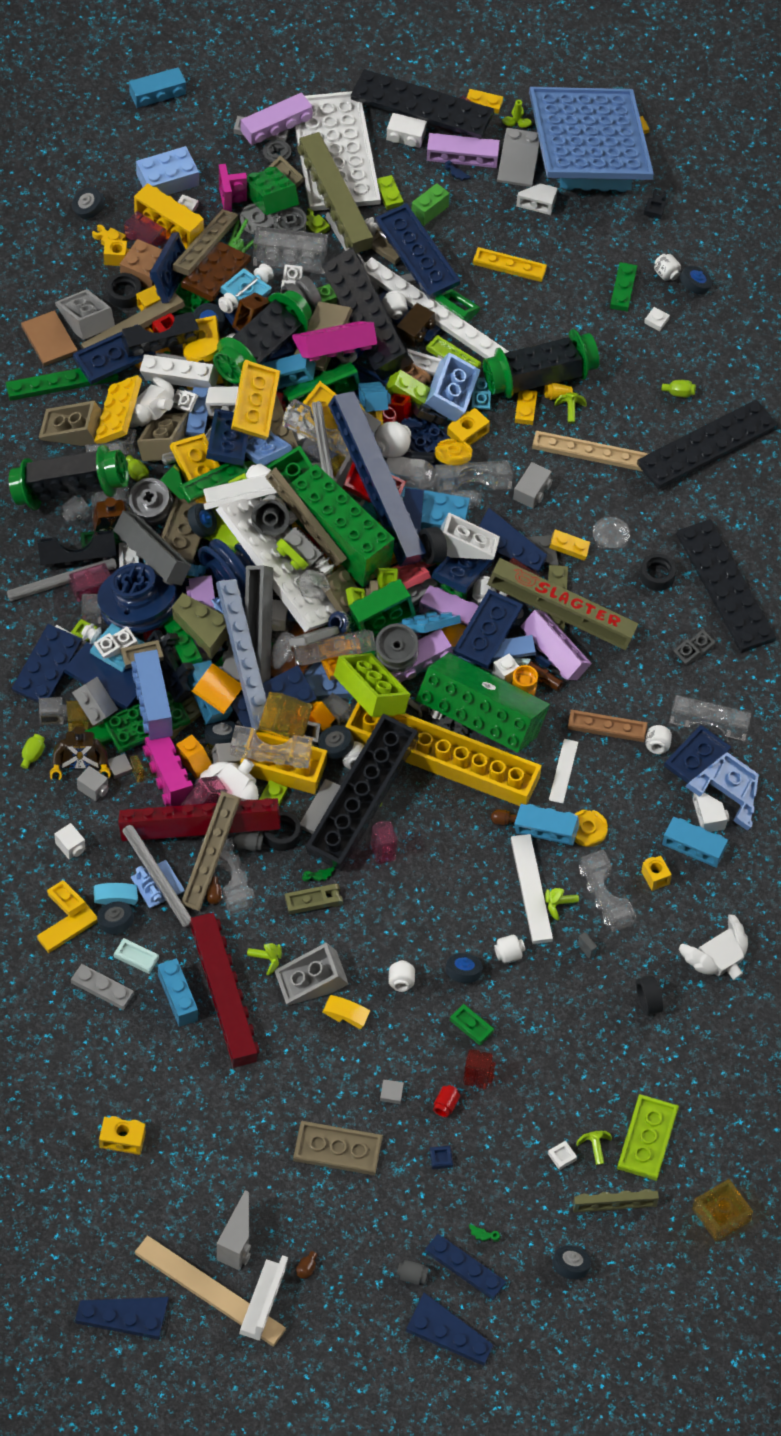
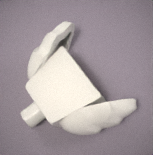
[129,377,175,428]
[194,758,259,801]
[679,915,748,980]

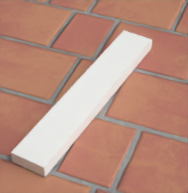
[511,834,553,944]

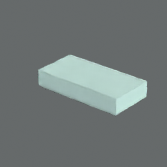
[114,938,159,974]

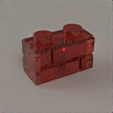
[463,1049,496,1089]

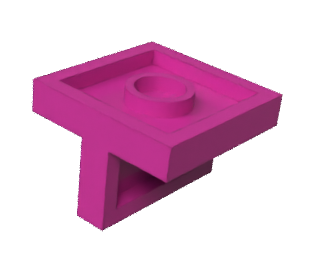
[219,164,247,212]

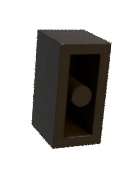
[396,303,436,347]

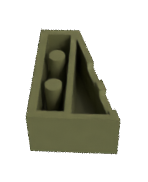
[172,593,229,660]

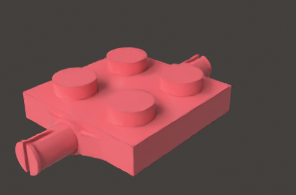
[392,561,436,590]

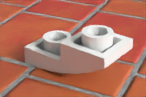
[280,264,303,293]
[172,389,199,413]
[93,627,138,659]

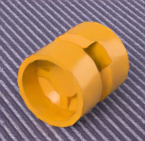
[512,665,538,696]

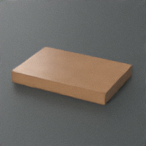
[21,310,77,367]

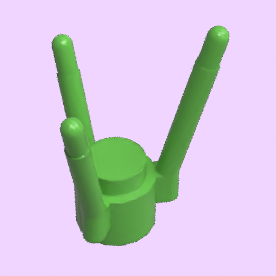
[227,219,263,253]

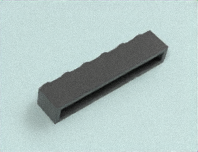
[113,510,192,586]
[245,565,273,683]

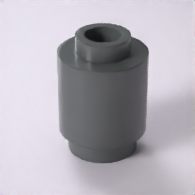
[234,831,264,852]
[396,1259,429,1285]

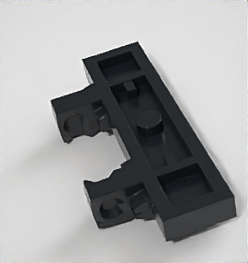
[145,630,195,703]

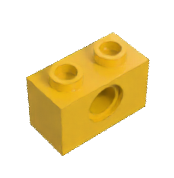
[447,408,490,446]
[99,1116,146,1155]

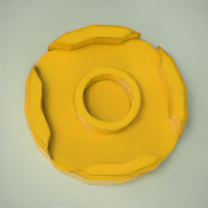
[184,338,219,362]
[435,439,472,465]
[574,810,608,847]

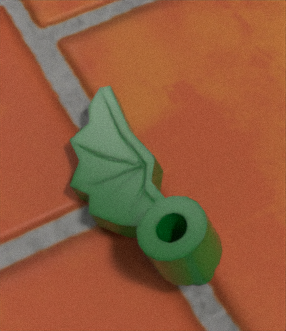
[302,867,334,882]
[469,1224,501,1242]

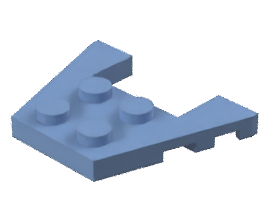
[685,752,759,831]

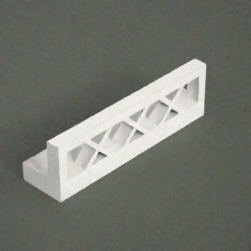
[203,474,277,510]
[239,1255,288,1341]

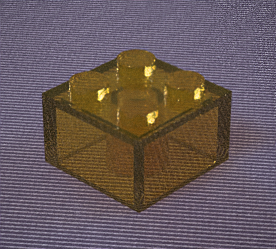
[258,692,313,743]
[692,1179,753,1242]

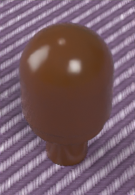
[491,809,517,826]
[206,877,222,905]
[296,1251,318,1279]

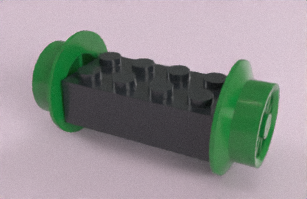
[213,291,312,384]
[483,329,599,398]
[9,445,129,511]

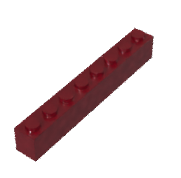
[118,798,281,841]
[190,912,260,1068]

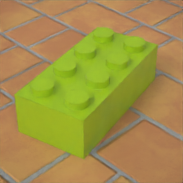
[334,653,410,718]

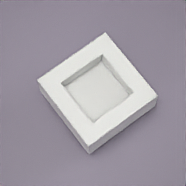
[178,194,198,212]
[644,307,670,331]
[548,1141,577,1170]

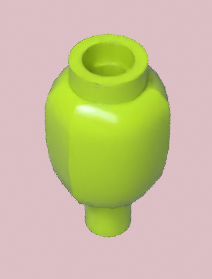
[662,380,696,398]
[126,455,149,482]
[21,734,45,769]

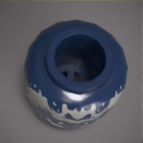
[328,611,356,636]

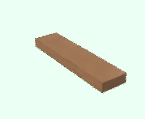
[568,710,647,742]

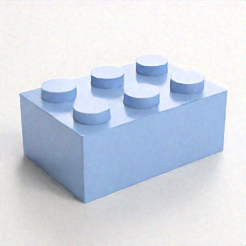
[136,146,199,195]
[424,352,480,422]

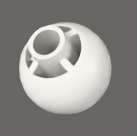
[374,422,411,458]

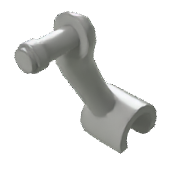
[408,697,430,717]

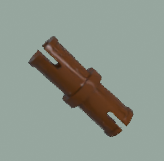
[528,661,564,691]

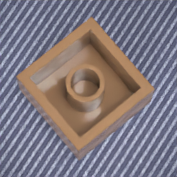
[120,239,163,289]

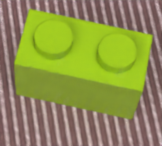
[385,370,431,406]

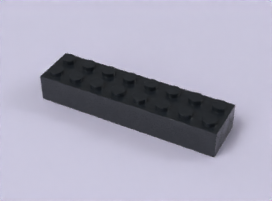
[321,247,414,381]
[306,714,419,871]

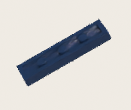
[425,1234,506,1300]

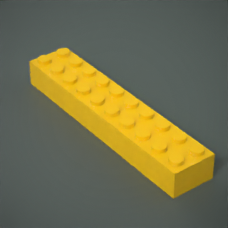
[345,702,542,806]

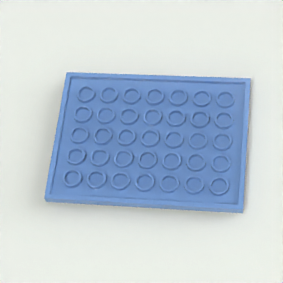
[529,87,654,180]

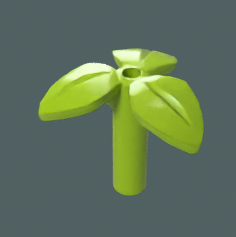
[502,100,532,128]
[555,392,587,424]
[545,888,579,920]
[247,943,282,976]
[576,1131,612,1165]

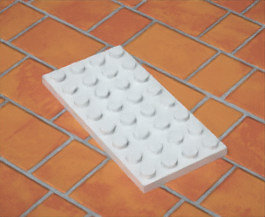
[294,91,381,211]
[216,496,336,632]

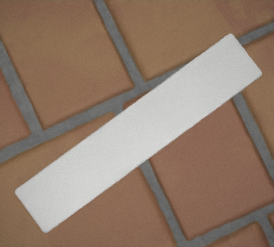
[549,739,578,803]

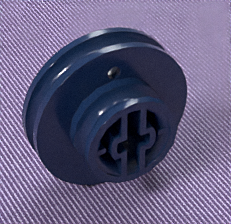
[198,539,256,612]
[97,563,178,634]

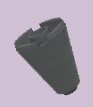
[251,493,290,536]

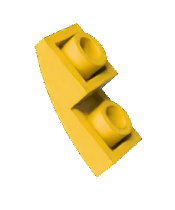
[322,995,370,1029]

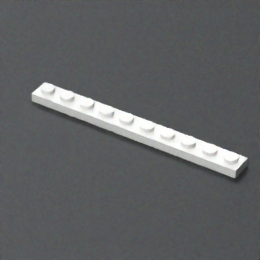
[364,257,509,358]

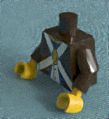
[50,726,111,780]

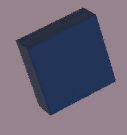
[429,1146,453,1169]

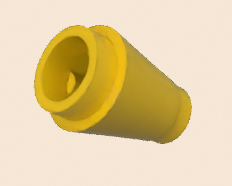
[544,383,573,400]

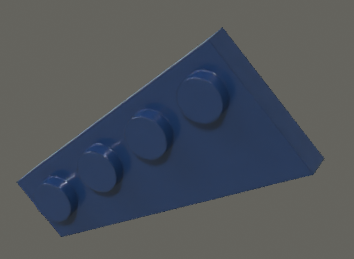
[479,508,548,573]
[406,1293,493,1366]

